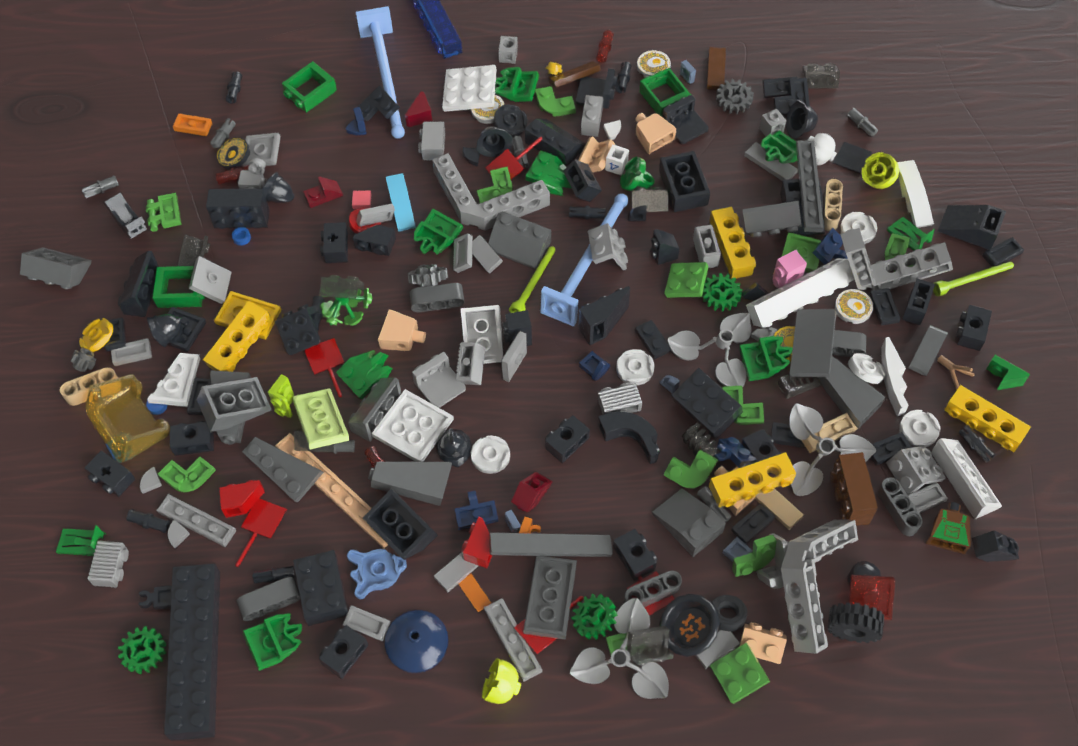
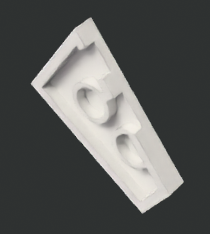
[148,353,200,407]

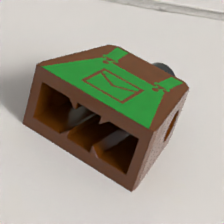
[926,502,971,554]

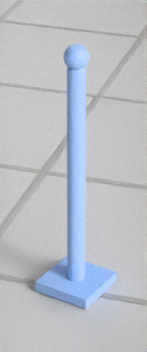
[356,6,405,139]
[540,194,628,326]

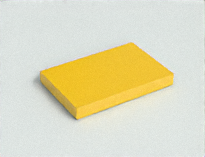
[214,291,282,340]

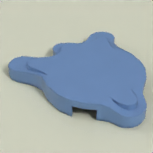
[347,549,407,599]

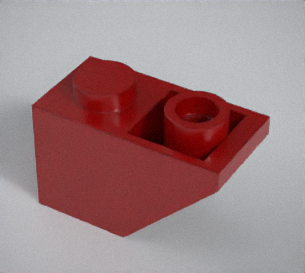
[220,480,264,518]
[461,517,493,568]

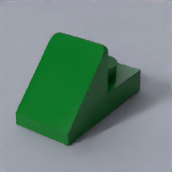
[986,355,1030,390]

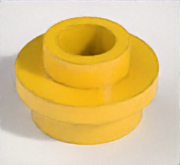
[546,62,562,75]

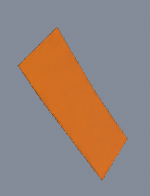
[459,574,491,612]

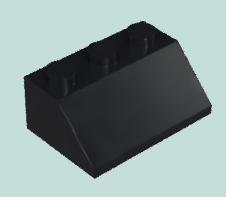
[525,118,586,167]
[118,251,159,317]
[363,489,438,560]

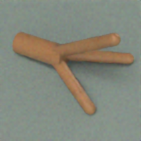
[937,355,975,390]

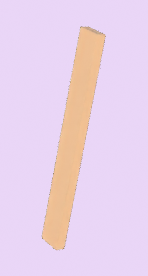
[275,433,388,548]

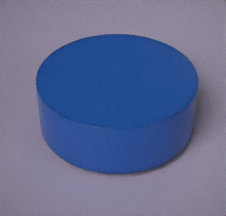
[232,227,251,246]
[146,400,167,415]

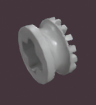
[248,158,266,175]

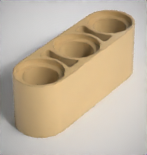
[823,179,843,231]
[60,367,120,406]

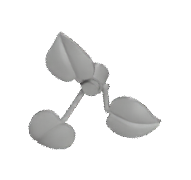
[668,313,751,388]
[789,404,876,496]
[570,598,669,699]

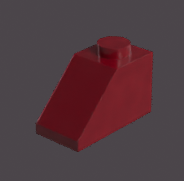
[511,472,553,512]

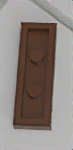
[707,47,726,90]
[548,61,601,88]

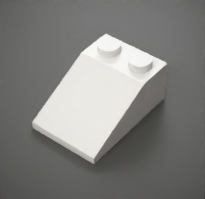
[461,305,503,364]

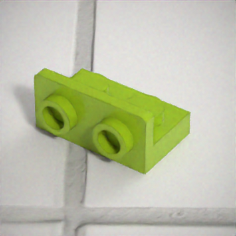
[268,374,295,418]

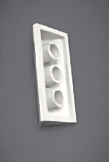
[931,438,1002,519]

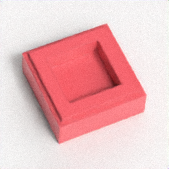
[352,191,371,209]

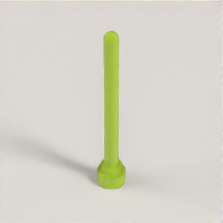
[509,246,556,313]
[933,262,1014,297]

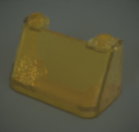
[86,374,170,463]

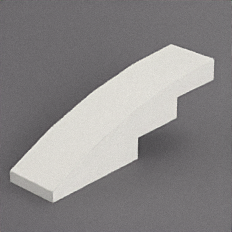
[897,160,934,228]
[881,337,909,416]

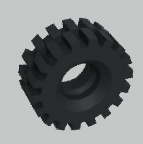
[828,603,884,643]

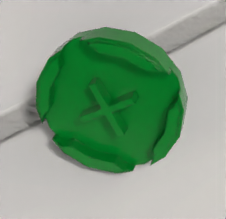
[620,157,655,191]

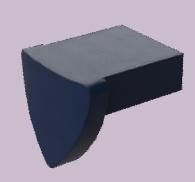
[346,107,367,135]
[579,351,610,381]

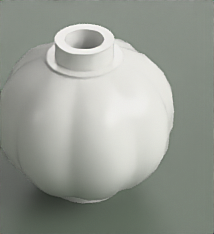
[808,133,837,165]

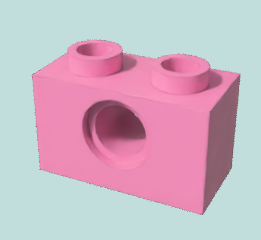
[772,250,807,288]

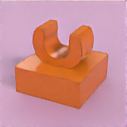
[519,517,541,534]

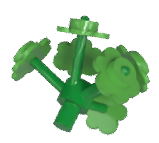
[320,276,373,326]

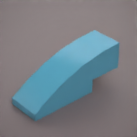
[386,173,416,232]

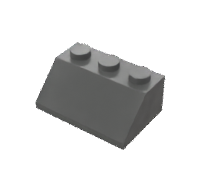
[742,201,802,237]
[488,211,551,269]
[20,247,91,289]
[348,377,402,442]

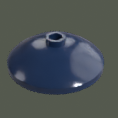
[385,610,448,673]

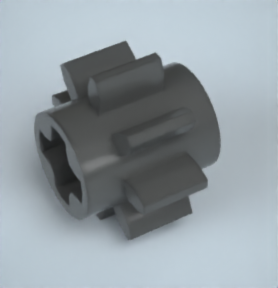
[71,348,96,372]

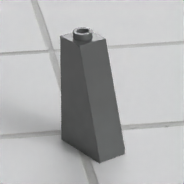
[816,356,885,431]
[210,371,251,445]
[368,462,452,506]

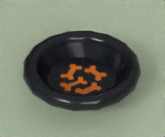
[659,594,720,657]

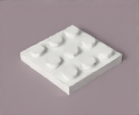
[442,65,497,112]
[372,389,454,462]

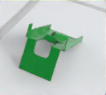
[887,217,935,251]
[56,525,106,556]

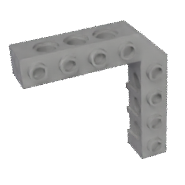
[432,153,550,231]
[840,228,953,290]
[781,520,858,654]

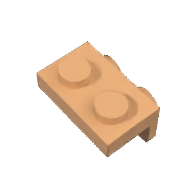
[578,137,615,172]
[739,622,787,664]

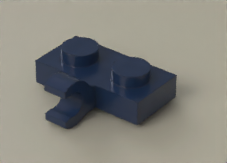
[812,228,848,265]
[714,437,757,468]
[455,491,499,530]

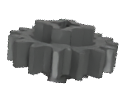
[716,79,754,114]
[408,264,448,287]

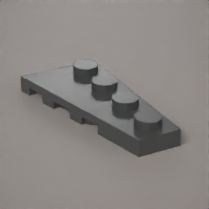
[242,437,324,503]

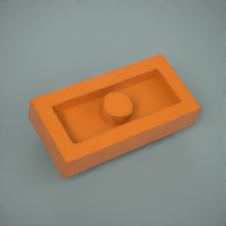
[173,113,212,136]

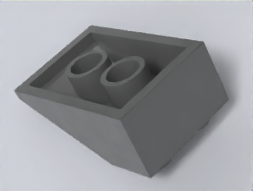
[197,377,271,432]
[652,489,726,557]

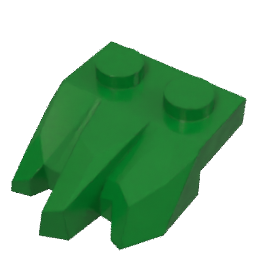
[495,67,539,102]
[761,130,797,163]
[525,150,572,196]
[414,209,464,254]
[739,336,793,381]
[336,350,393,399]
[243,613,302,671]

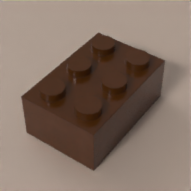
[830,452,878,526]

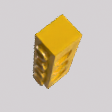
[709,207,756,279]
[203,300,271,372]
[944,385,1031,452]
[709,452,796,507]

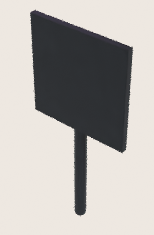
[833,142,872,174]

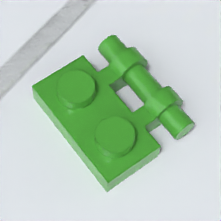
[146,193,181,232]

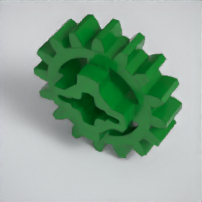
[702,273,742,312]
[572,594,618,640]
[118,626,167,674]

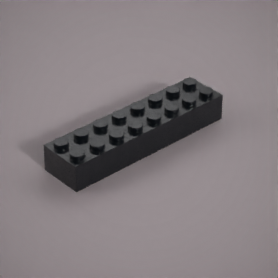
[164,564,220,741]

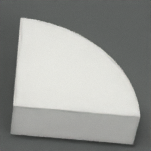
[604,120,621,140]

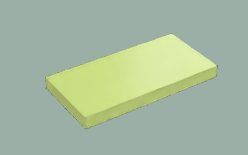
[292,389,349,449]

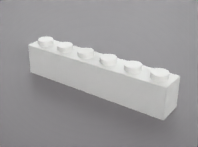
[746,258,855,328]

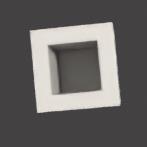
[605,144,629,175]

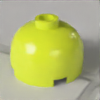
[861,152,899,189]
[482,658,521,704]

